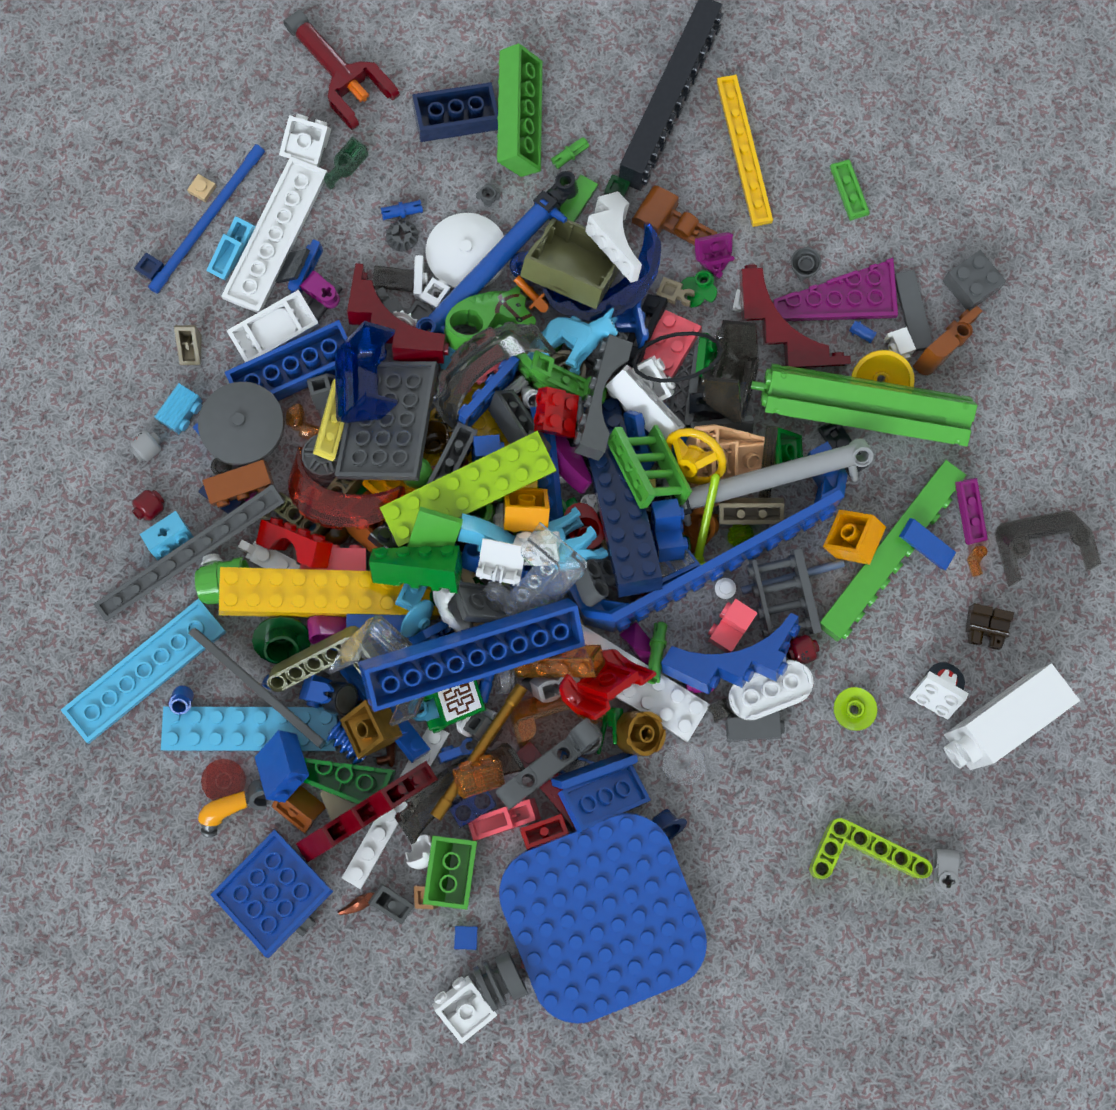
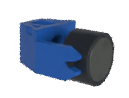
[298,674,360,716]

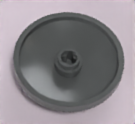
[198,382,285,466]

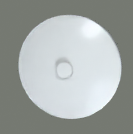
[426,213,505,289]

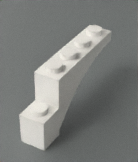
[585,191,642,283]

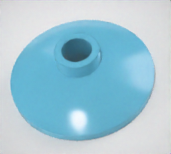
[401,599,434,637]

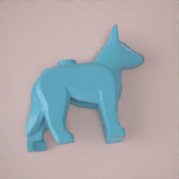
[527,308,619,375]
[514,507,608,570]

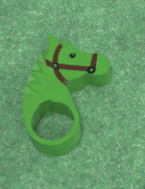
[444,285,536,352]

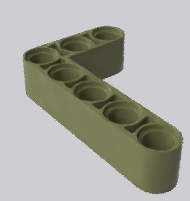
[274,477,364,536]
[267,626,379,692]

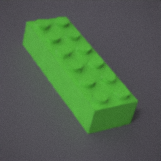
[497,43,543,177]

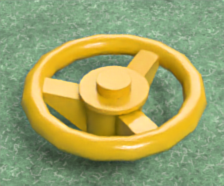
[666,428,726,485]

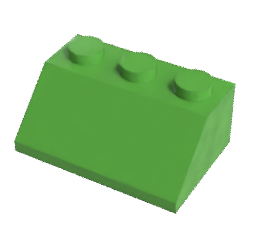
[423,835,477,910]

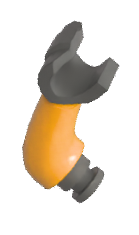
[198,779,267,837]

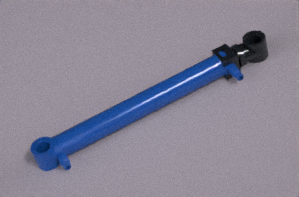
[416,171,578,334]

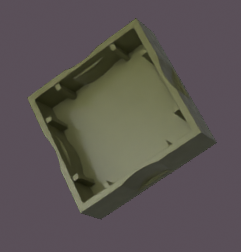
[520,217,630,309]

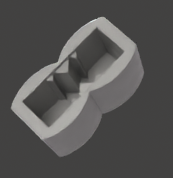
[530,667,580,703]

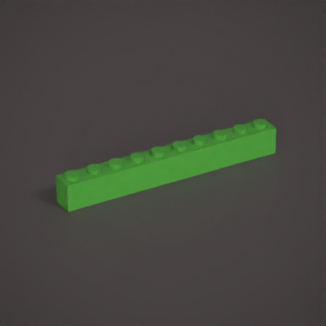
[820,460,966,642]

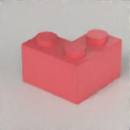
[708,599,757,653]

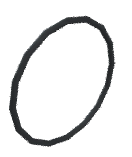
[632,331,723,383]

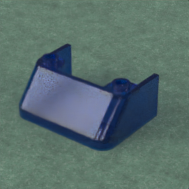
[335,321,398,423]

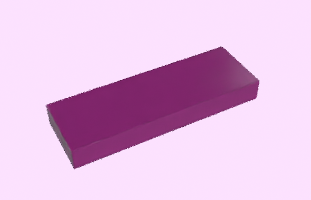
[955,478,988,545]

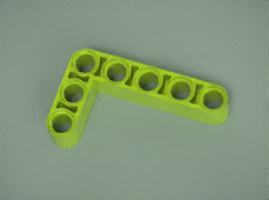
[809,818,933,879]

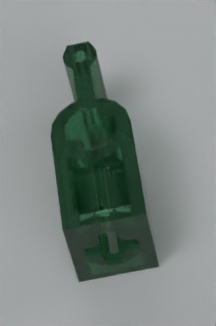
[324,136,369,190]

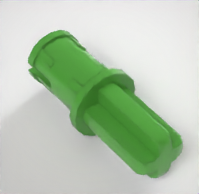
[551,137,589,169]

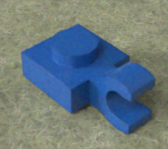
[437,738,474,765]

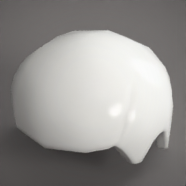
[405,834,432,869]

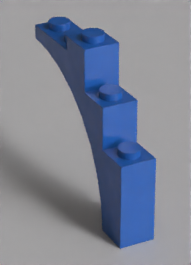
[661,613,801,695]

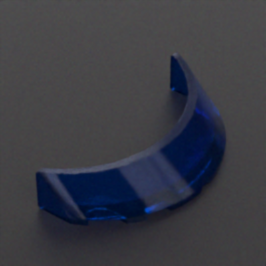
[541,221,661,321]

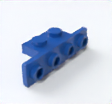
[608,278,649,348]

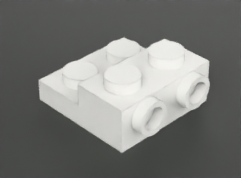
[279,114,331,167]
[631,355,675,400]
[432,976,497,1044]

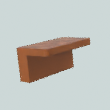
[271,785,326,834]

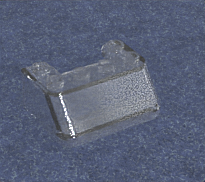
[480,522,587,616]

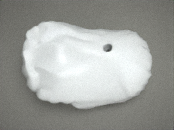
[433,580,473,632]

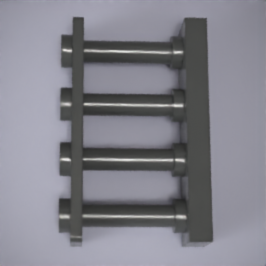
[747,548,822,639]

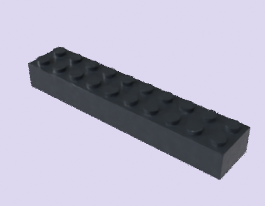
[619,0,724,191]

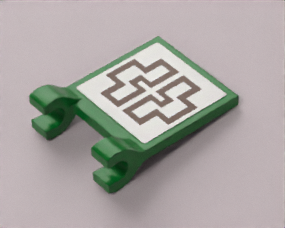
[420,680,486,734]

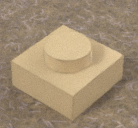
[187,174,217,202]

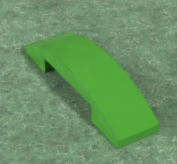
[530,350,607,404]

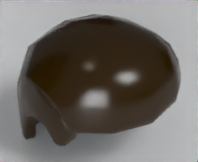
[424,420,450,455]
[323,515,350,546]

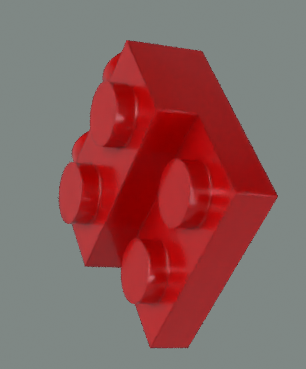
[534,387,579,438]

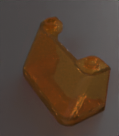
[509,696,603,748]

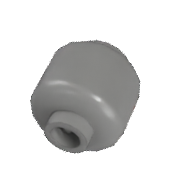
[129,430,162,461]

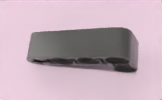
[573,559,616,607]

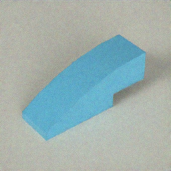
[206,216,256,280]
[457,513,515,552]

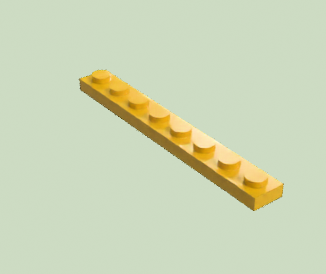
[716,74,773,227]

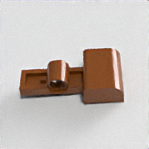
[632,185,717,246]
[913,306,982,376]

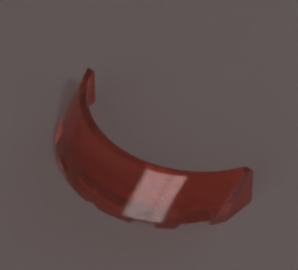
[288,446,406,530]

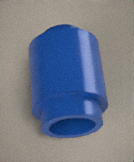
[169,686,194,715]

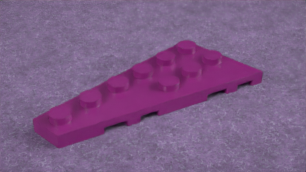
[773,258,898,321]

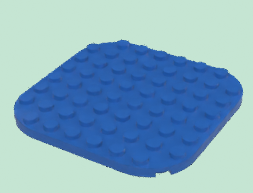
[499,813,707,1023]

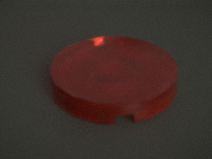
[201,759,246,801]

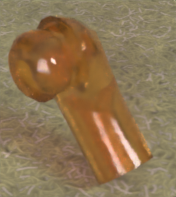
[967,546,988,577]

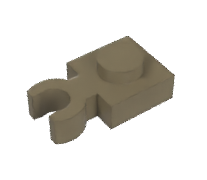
[656,277,695,307]

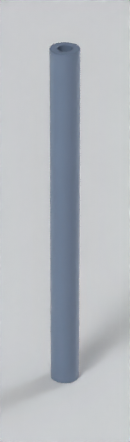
[741,559,845,595]

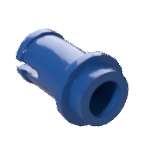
[849,320,877,343]

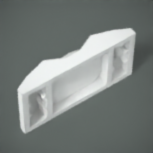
[227,290,319,362]

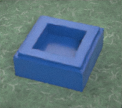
[454,926,478,950]

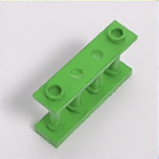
[607,425,692,509]

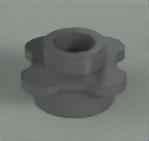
[476,184,500,207]

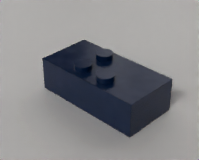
[412,82,498,142]

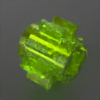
[727,524,754,547]

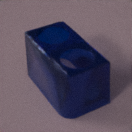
[449,783,497,828]

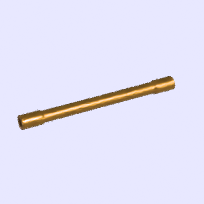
[430,683,527,821]

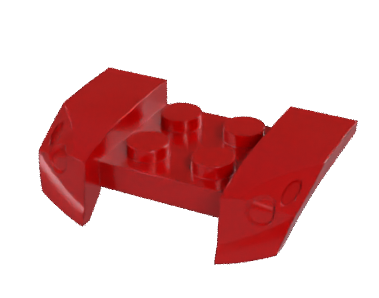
[559,649,656,720]

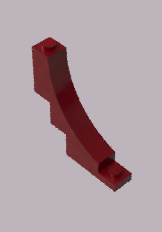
[347,263,449,364]
[739,264,851,368]
[296,761,438,862]

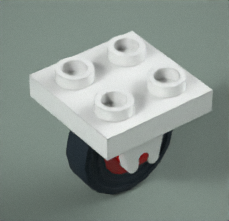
[909,662,969,720]

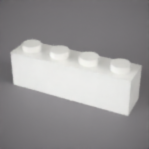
[606,365,685,440]

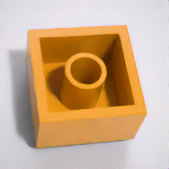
[503,488,550,533]
[823,509,886,565]

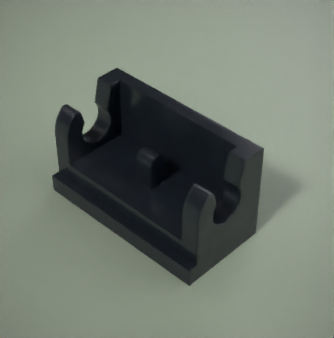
[689,393,736,419]

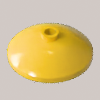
[851,350,915,387]

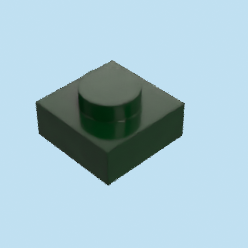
[604,174,630,198]

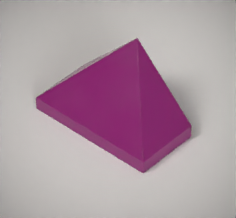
[619,622,651,665]

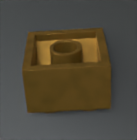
[340,700,403,759]

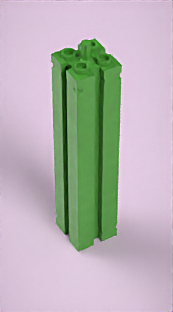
[751,363,978,447]

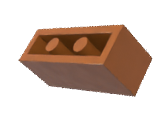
[202,460,275,508]

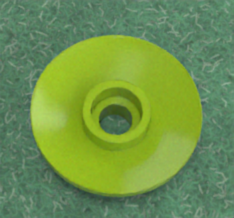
[833,687,877,731]

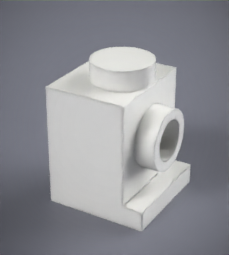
[419,277,451,310]
[883,327,916,361]

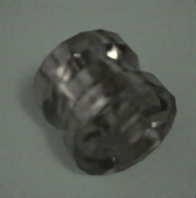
[707,698,734,723]

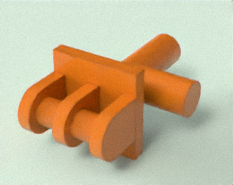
[514,275,549,313]

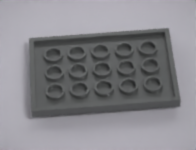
[335,362,438,481]

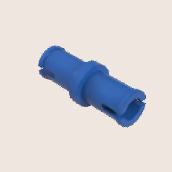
[380,200,423,221]

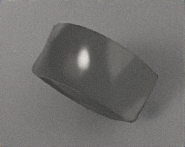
[791,246,821,282]

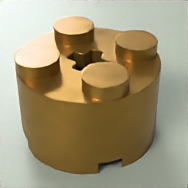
[616,711,666,756]

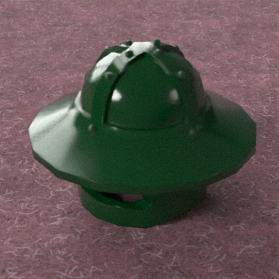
[252,616,311,664]

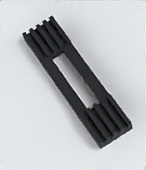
[624,294,668,368]

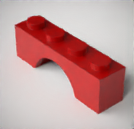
[256,517,333,569]

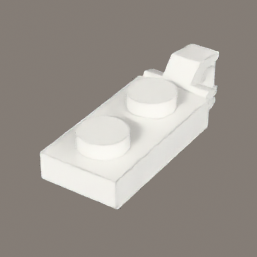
[238,540,298,569]

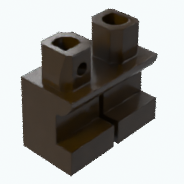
[965,603,1014,650]

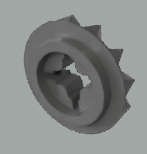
[386,219,418,251]

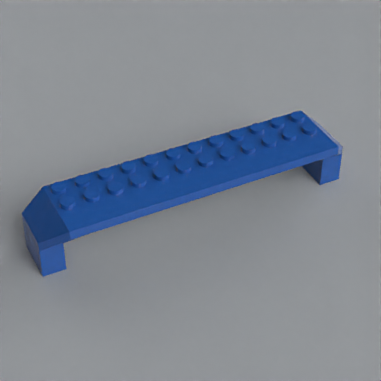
[565,441,848,633]

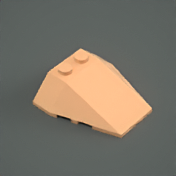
[686,424,774,508]

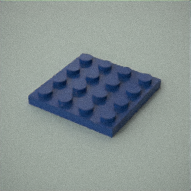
[210,829,334,958]

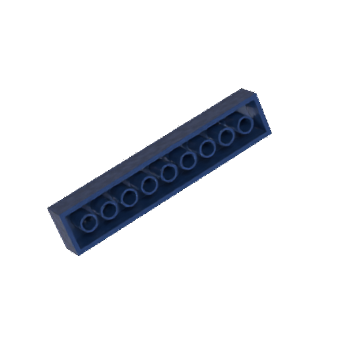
[583,397,663,597]

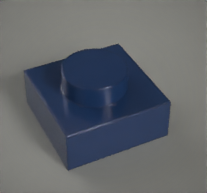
[134,253,164,281]

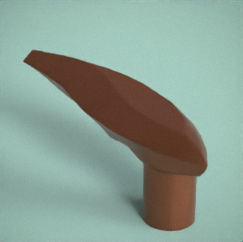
[376,741,396,767]
[338,892,375,915]

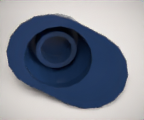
[652,809,687,841]

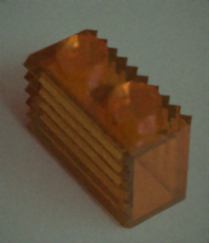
[453,755,505,799]

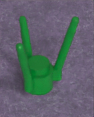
[596,708,623,754]

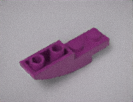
[555,435,593,494]

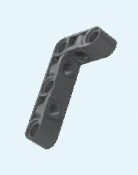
[495,718,602,810]

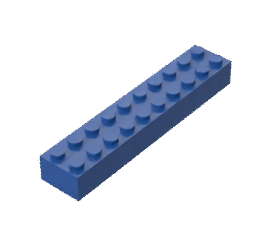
[358,598,585,712]

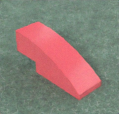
[467,798,541,841]

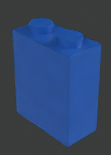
[255,730,309,803]

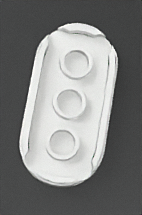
[728,660,814,720]

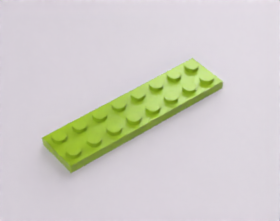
[379,431,557,547]

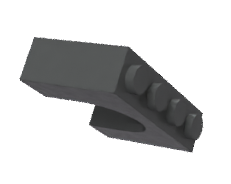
[722,653,785,742]

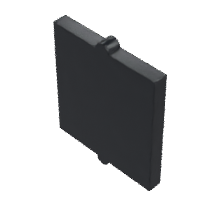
[275,248,310,283]

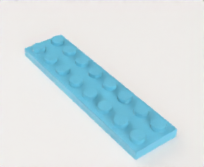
[61,598,226,744]
[161,707,338,751]

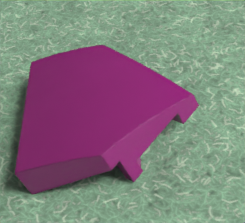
[695,232,735,279]

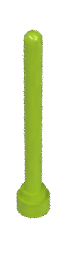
[694,474,720,565]

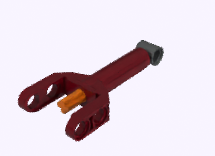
[283,9,400,130]

